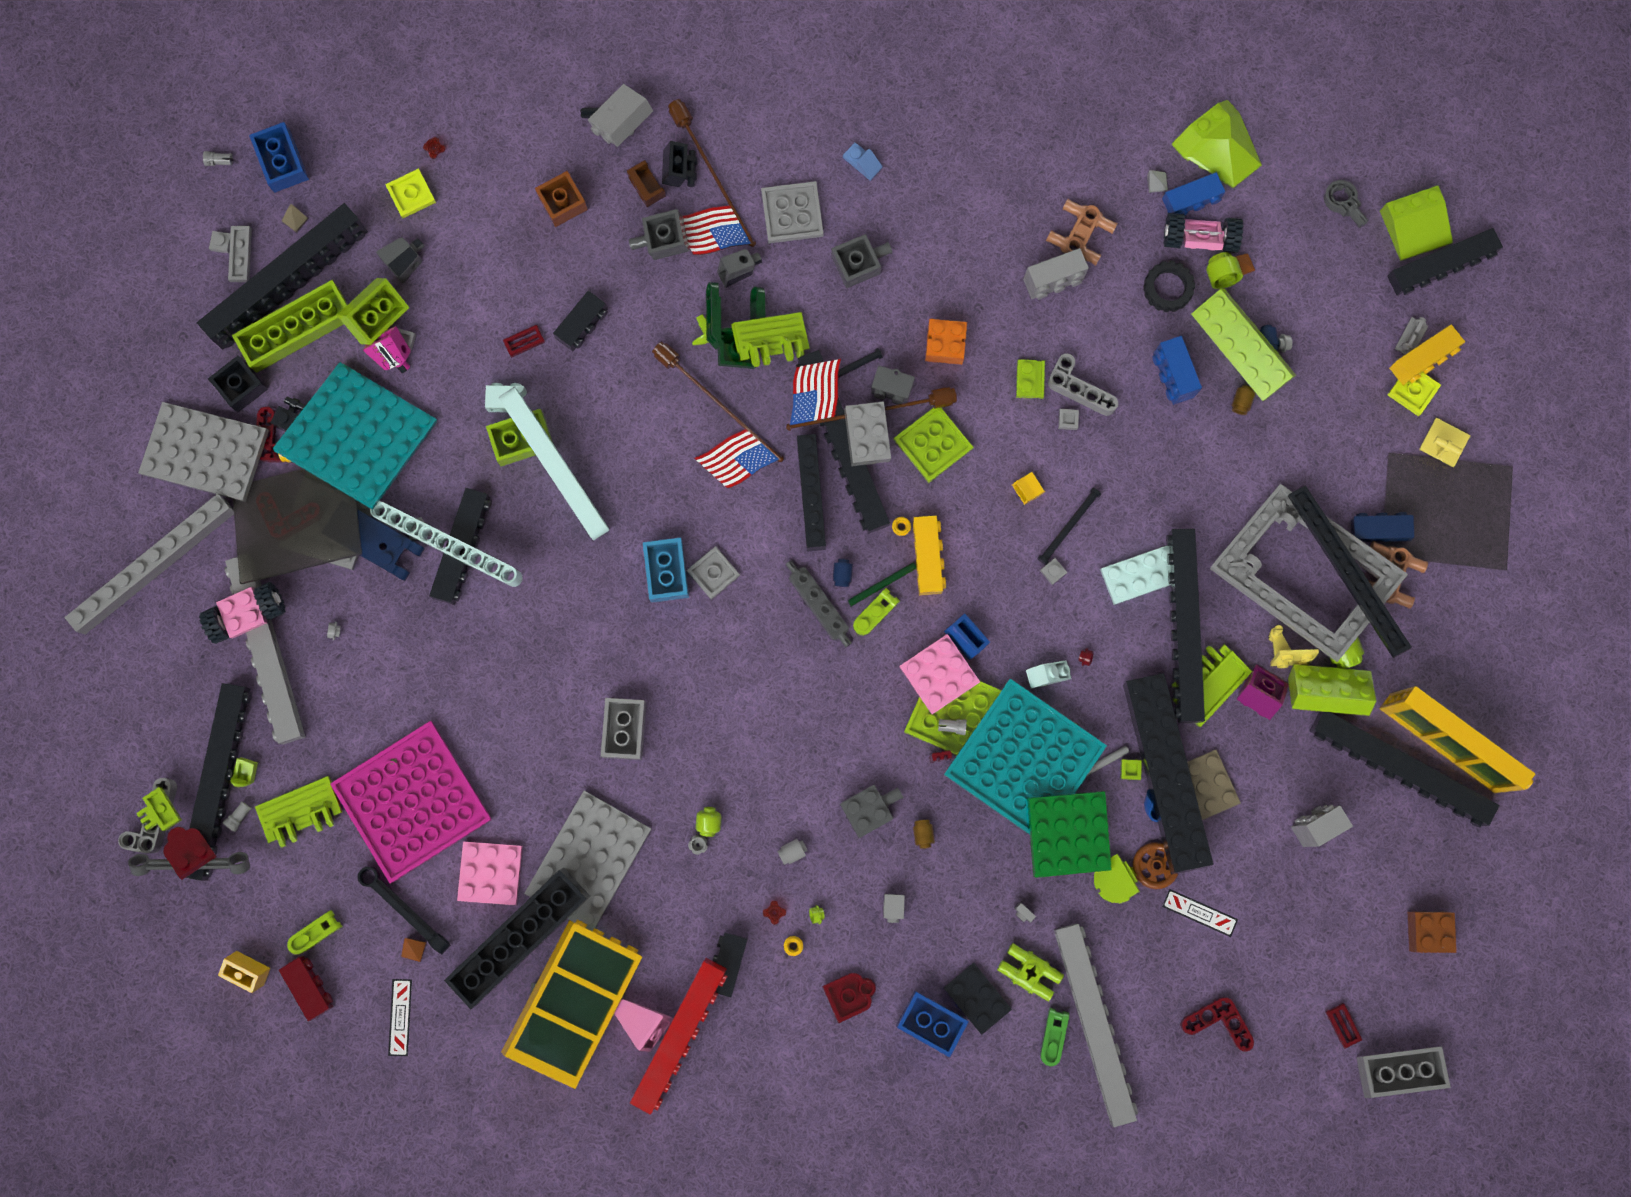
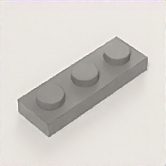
[228,226,252,282]

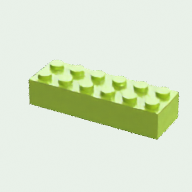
[232,280,348,373]
[1191,289,1296,401]

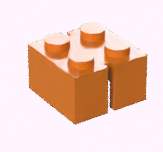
[925,319,967,365]

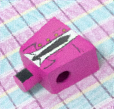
[363,326,411,373]

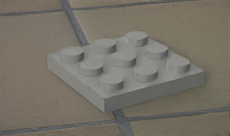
[761,181,824,244]

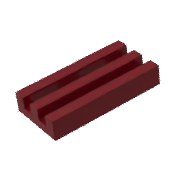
[503,325,545,358]
[929,750,952,763]
[1325,1003,1362,1049]

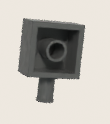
[629,209,690,260]
[831,234,892,289]
[840,785,903,838]

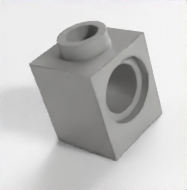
[883,894,905,923]

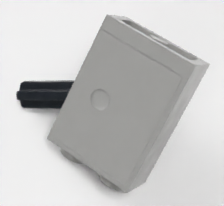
[580,84,653,147]

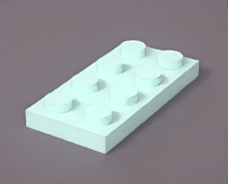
[1100,546,1171,605]

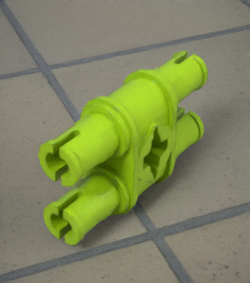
[997,943,1064,1002]

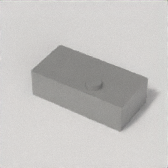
[1356,1047,1451,1098]

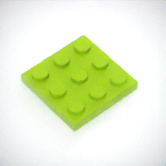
[893,407,974,483]

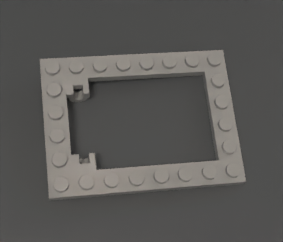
[1210,484,1408,662]

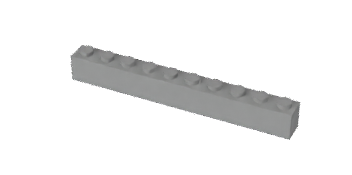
[64,494,236,635]
[225,554,306,745]
[1054,923,1138,1127]

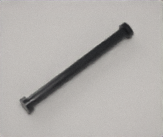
[838,348,883,378]
[1037,488,1101,565]

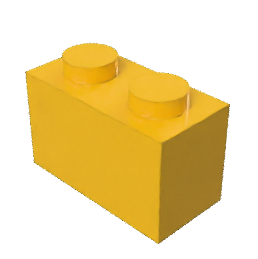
[218,951,270,993]

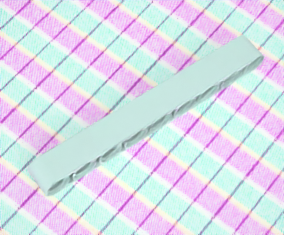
[498,387,610,541]
[370,501,523,587]

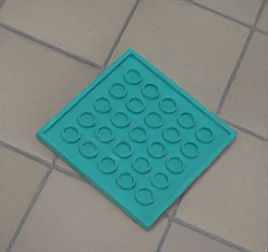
[273,362,437,510]
[944,679,1107,835]

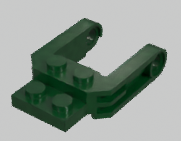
[706,282,766,369]

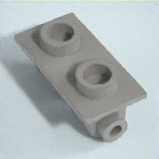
[1395,317,1428,355]

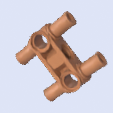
[1046,199,1118,266]
[1368,541,1428,609]

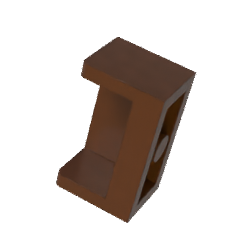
[627,160,666,207]

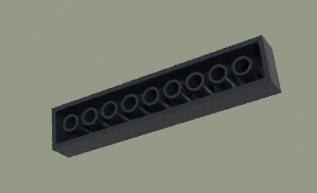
[196,203,368,350]
[1123,673,1214,875]

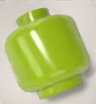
[695,807,722,837]

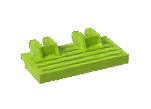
[731,312,810,367]
[1172,644,1252,727]
[255,776,342,847]

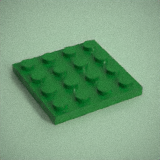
[1027,791,1111,878]

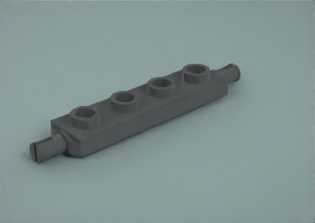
[785,560,852,648]

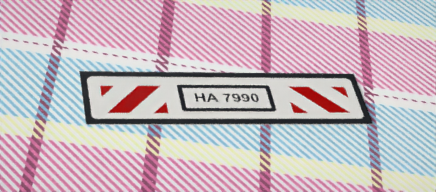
[1162,889,1238,937]
[388,979,412,1056]

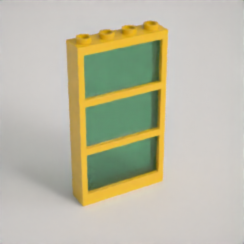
[1379,686,1535,793]
[501,919,642,1089]

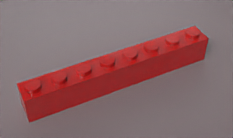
[630,958,728,1115]

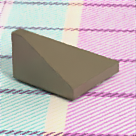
[282,204,308,233]

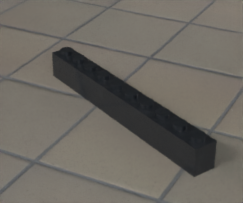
[796,350,890,534]
[1166,529,1205,723]
[186,683,252,881]
[1310,711,1500,828]

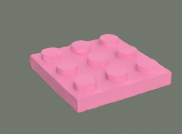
[899,634,980,715]
[457,842,523,905]

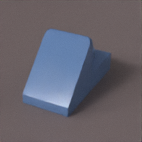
[843,143,883,181]

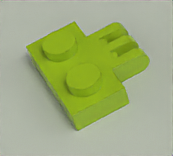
[136,787,182,831]

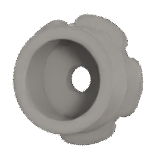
[1278,334,1293,353]
[327,622,341,640]
[688,835,708,855]

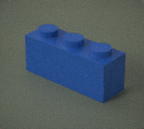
[1162,172,1225,216]

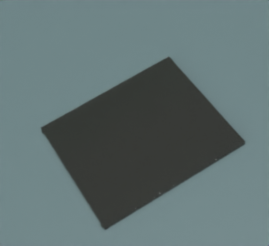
[1382,453,1513,571]
[233,469,362,585]

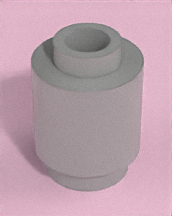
[777,839,808,865]

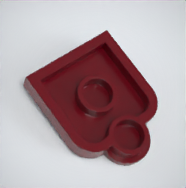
[163,827,217,880]
[822,973,876,1023]

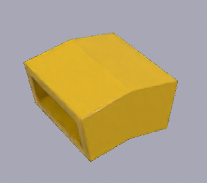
[1012,472,1045,505]

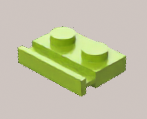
[1016,359,1045,399]

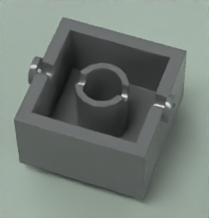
[871,365,915,405]

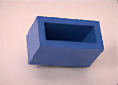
[943,613,990,660]

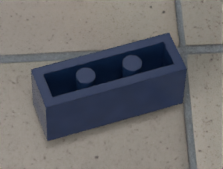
[1351,512,1415,542]

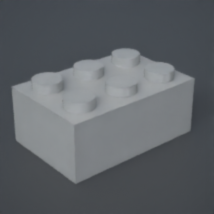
[1023,248,1089,300]
[844,402,891,466]
[601,698,646,760]
[1291,804,1353,847]

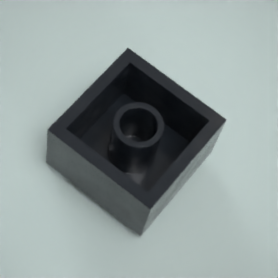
[208,355,268,413]

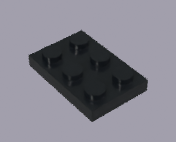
[943,962,1012,1035]

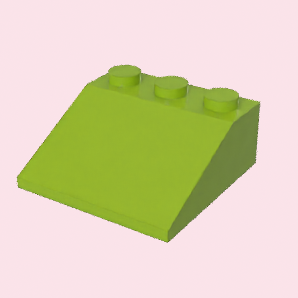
[1380,186,1453,261]

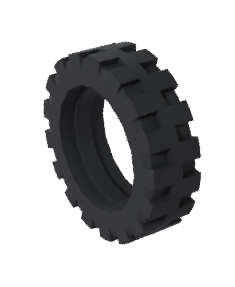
[1143,261,1195,313]

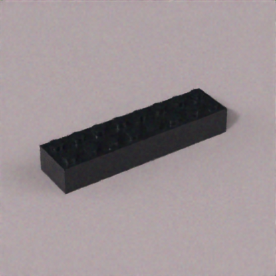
[444,868,591,1010]

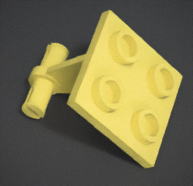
[1419,418,1470,467]
[1269,625,1319,668]

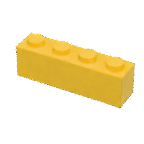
[1389,324,1465,386]
[913,516,946,595]

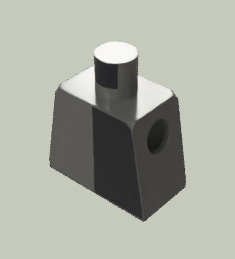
[376,237,425,284]
[717,249,762,288]

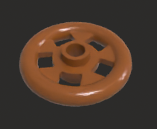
[1133,842,1178,889]

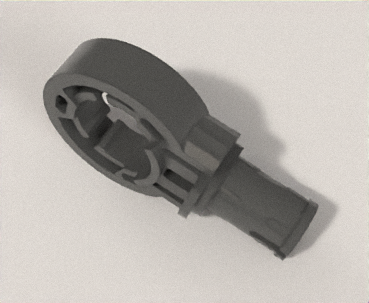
[1324,180,1369,228]

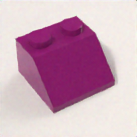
[1237,664,1289,720]

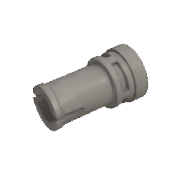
[203,151,233,166]
[938,719,967,735]
[223,801,252,832]

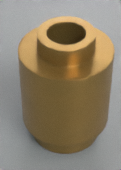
[1232,385,1256,415]
[913,820,935,849]

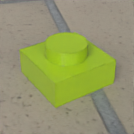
[1120,759,1142,780]

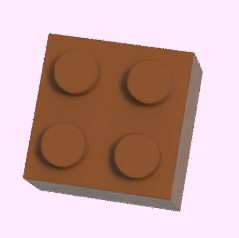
[534,171,588,227]
[1408,912,1457,953]

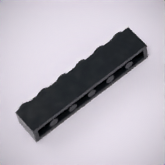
[1387,228,1503,295]
[797,434,826,552]
[429,487,492,605]

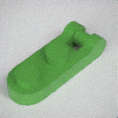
[1040,1008,1069,1066]

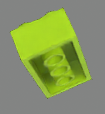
[1288,664,1376,716]

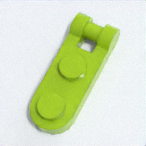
[853,588,900,636]
[287,910,343,954]

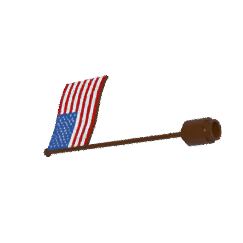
[668,99,756,255]
[652,341,784,488]
[786,359,957,431]

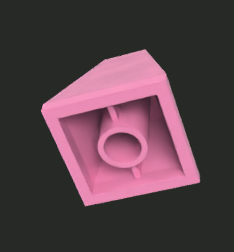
[614,999,673,1052]

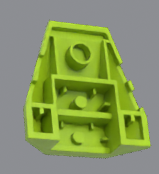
[1172,100,1262,188]

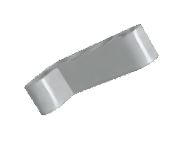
[1048,353,1118,416]
[118,778,177,854]

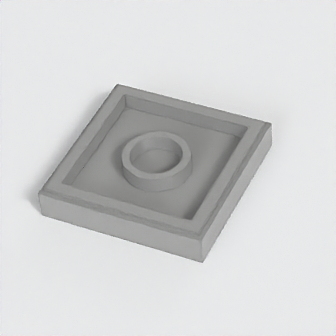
[686,546,740,600]

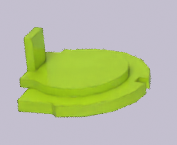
[1094,854,1140,903]

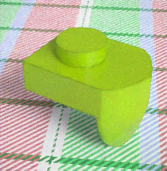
[692,314,709,345]
[231,757,258,787]

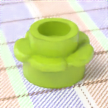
[809,905,825,924]

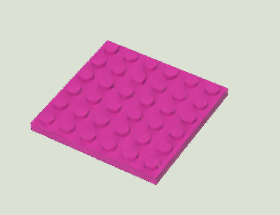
[330,721,492,884]

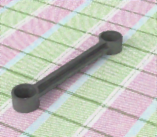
[128,852,250,876]

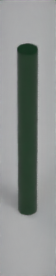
[847,562,917,607]

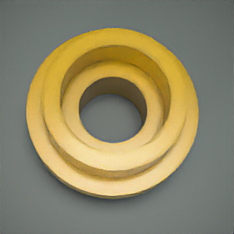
[892,517,911,536]
[784,936,803,956]

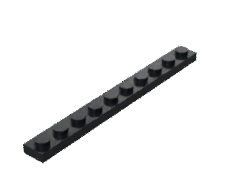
[1288,485,1412,658]

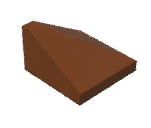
[1235,254,1255,275]
[401,937,426,962]

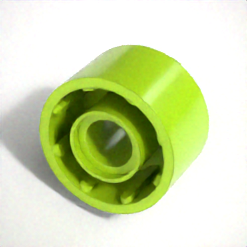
[1206,252,1243,289]
[1330,636,1364,669]

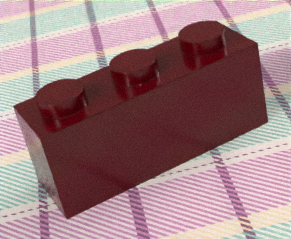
[279,956,334,1021]

